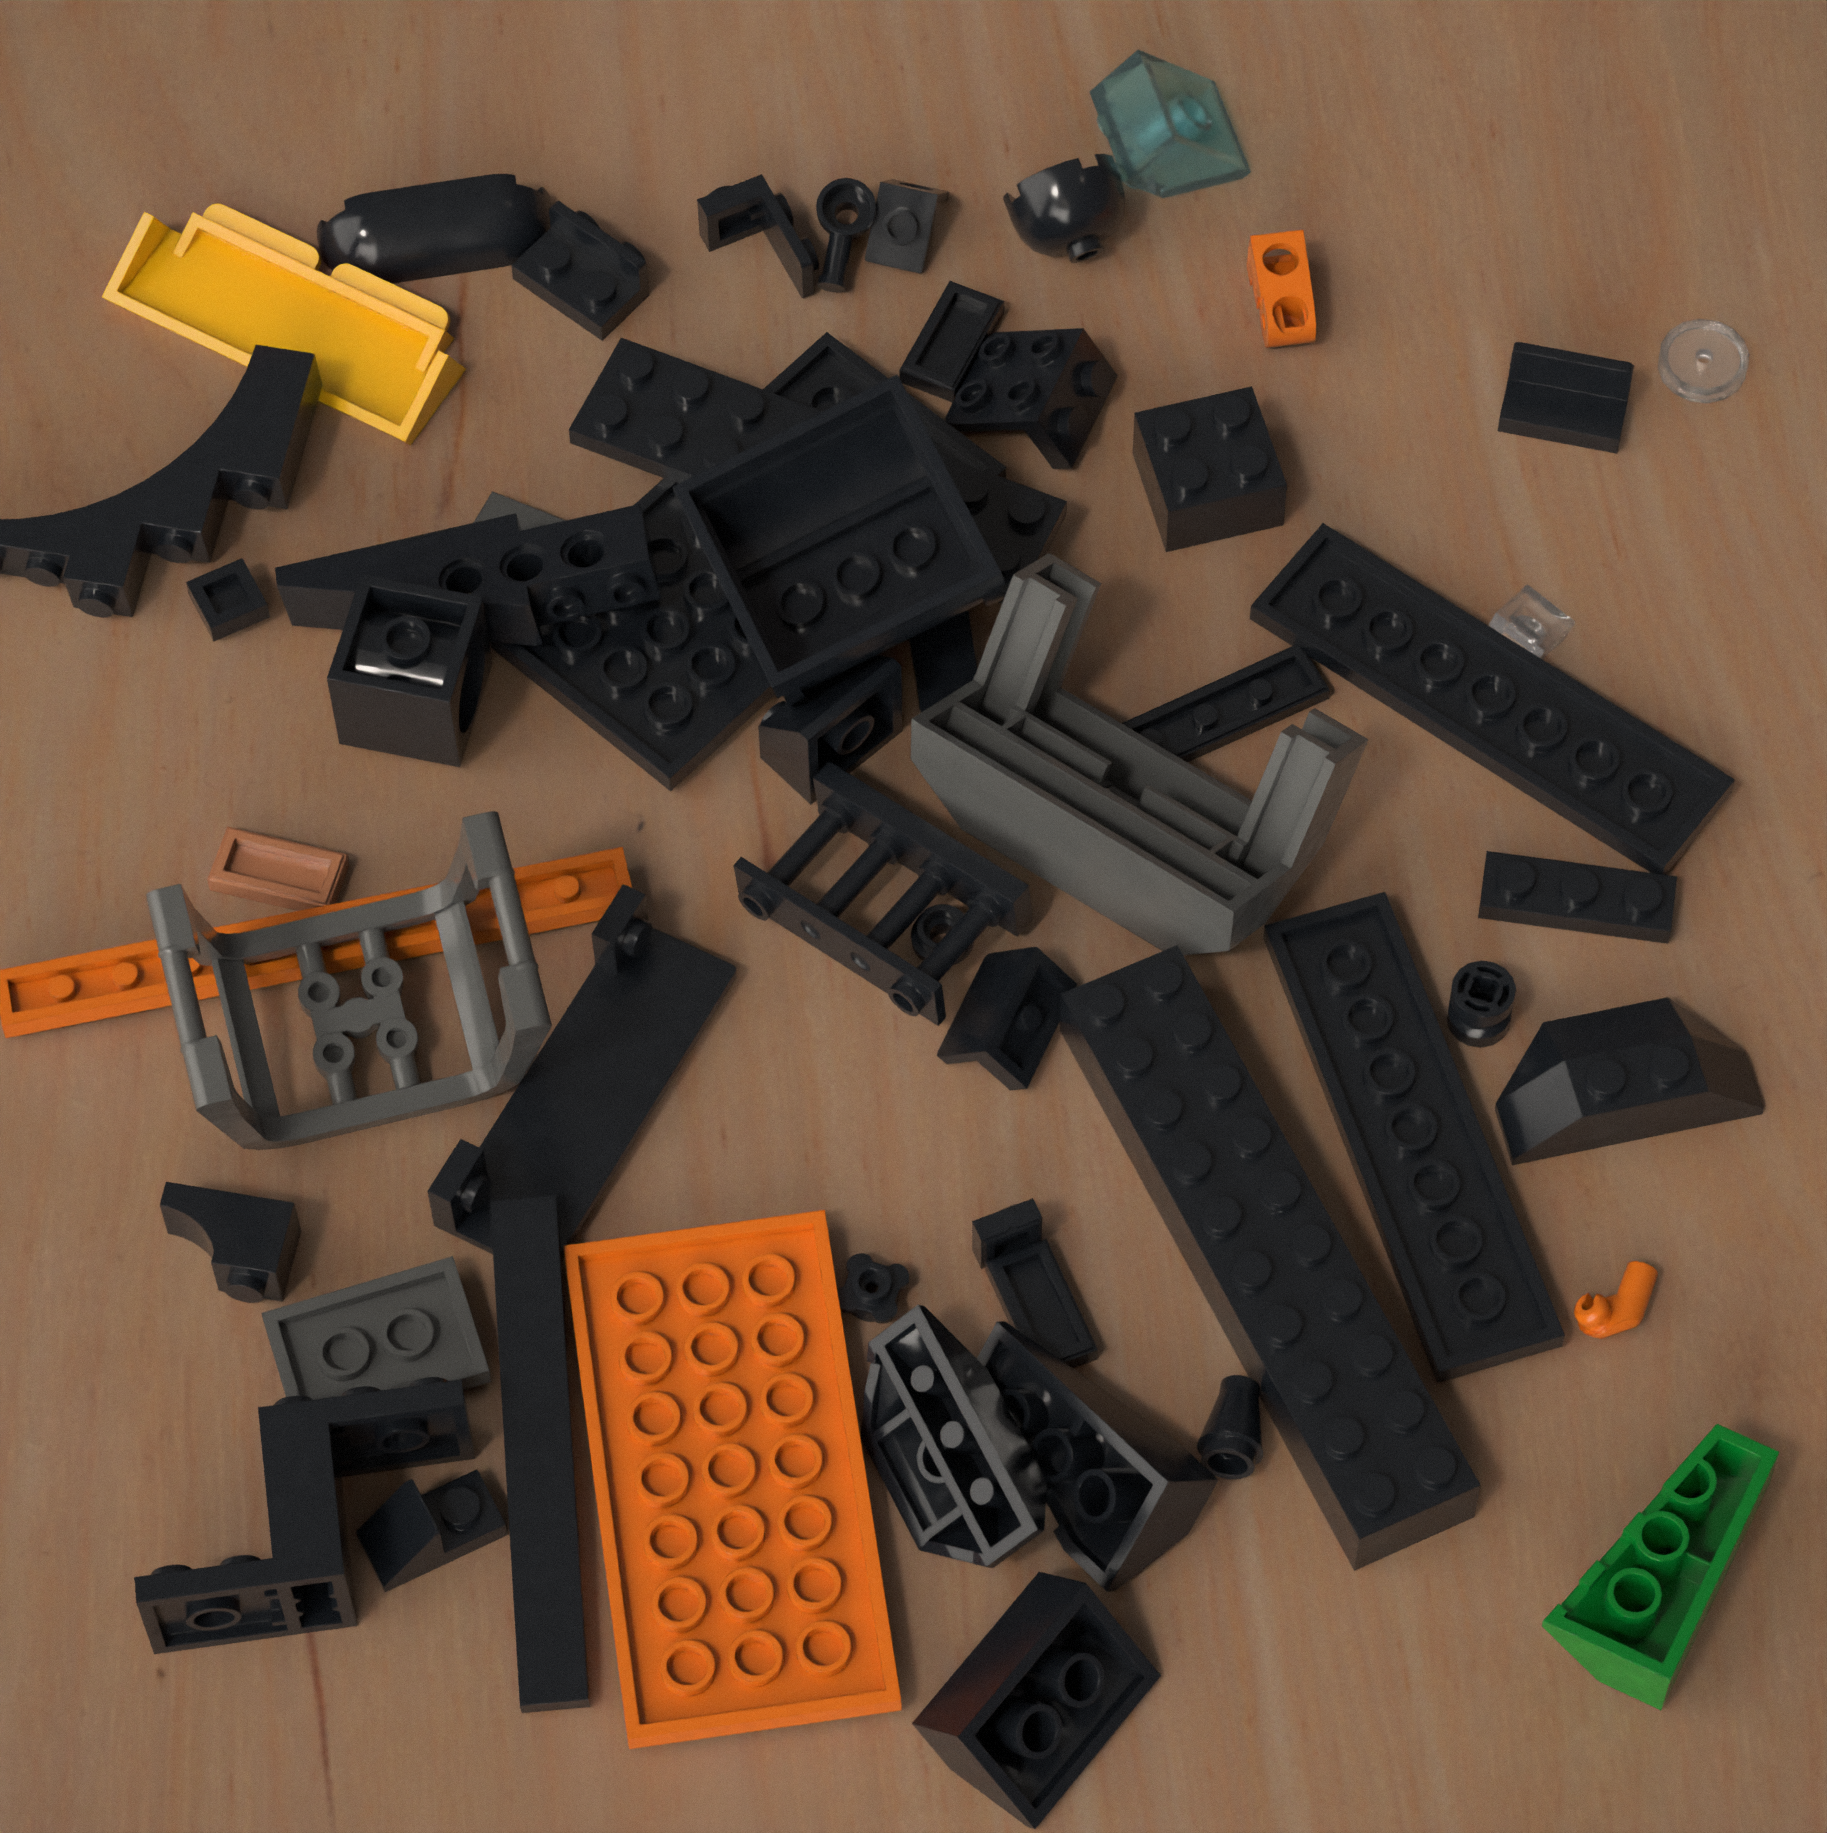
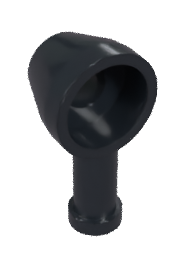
[816,178,876,293]

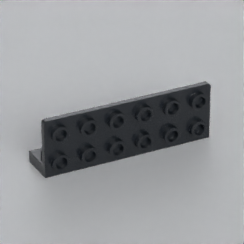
[427,884,736,1259]

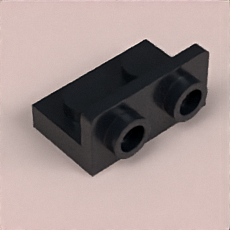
[511,201,649,341]

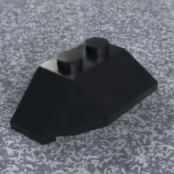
[1495,997,1764,1165]
[861,1304,1047,1568]

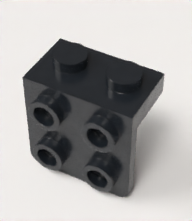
[945,328,1118,469]

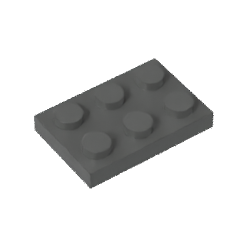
[261,1256,491,1400]

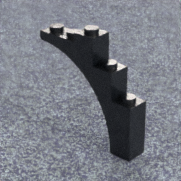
[0,345,322,618]

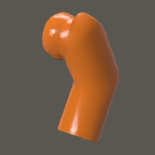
[1574,1261,1658,1339]

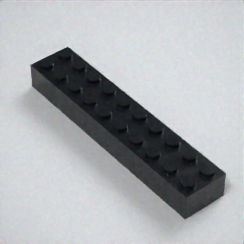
[1060,945,1481,1571]

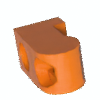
[1246,230,1316,348]

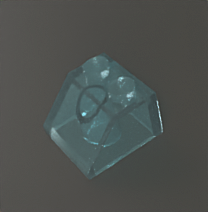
[1089,49,1251,198]

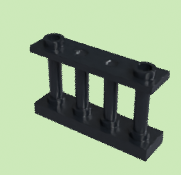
[733,761,1033,1026]

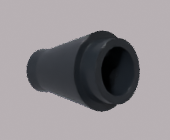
[1197,1375,1263,1479]

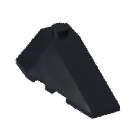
[977,1321,1219,1592]

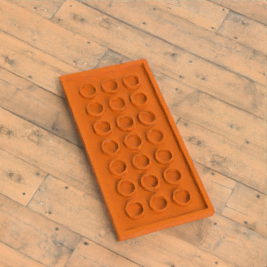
[563,1210,902,1749]

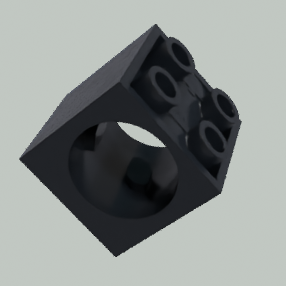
[327,574,492,767]

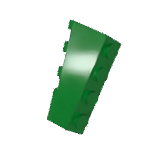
[1542,1424,1779,1710]

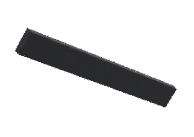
[490,1195,590,1713]

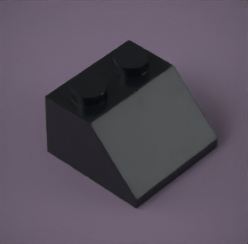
[758,656,903,805]

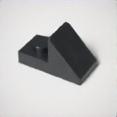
[356,1469,508,1592]

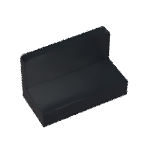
[1498,342,1634,454]
[937,946,1078,1091]

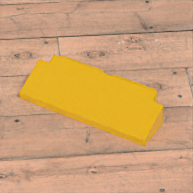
[102,203,466,446]

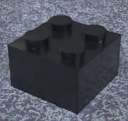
[1133,386,1287,552]

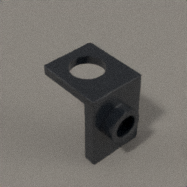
[865,179,949,273]

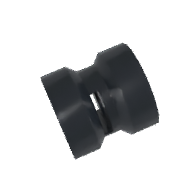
[1447,960,1516,1048]

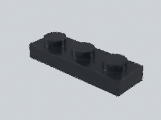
[1478,851,1677,944]

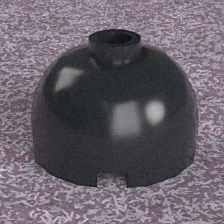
[1003,154,1126,263]

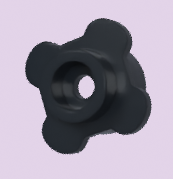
[837,1253,909,1324]

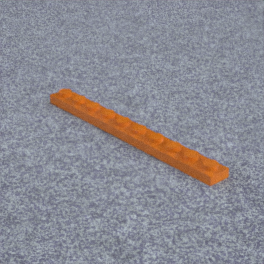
[0,847,632,1038]

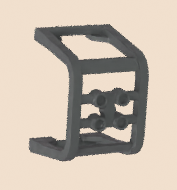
[146,811,552,1150]

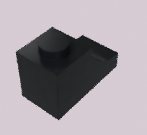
[160,1182,301,1303]

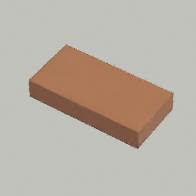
[207,826,350,911]

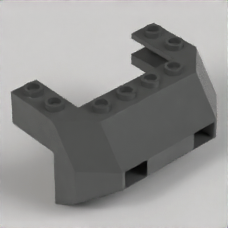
[911,553,1369,955]

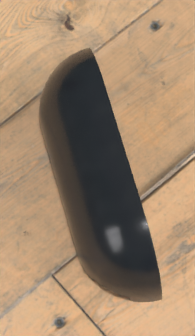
[317,174,551,284]

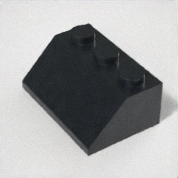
[912,1572,1161,1829]

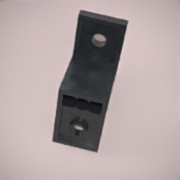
[134,1377,475,1654]

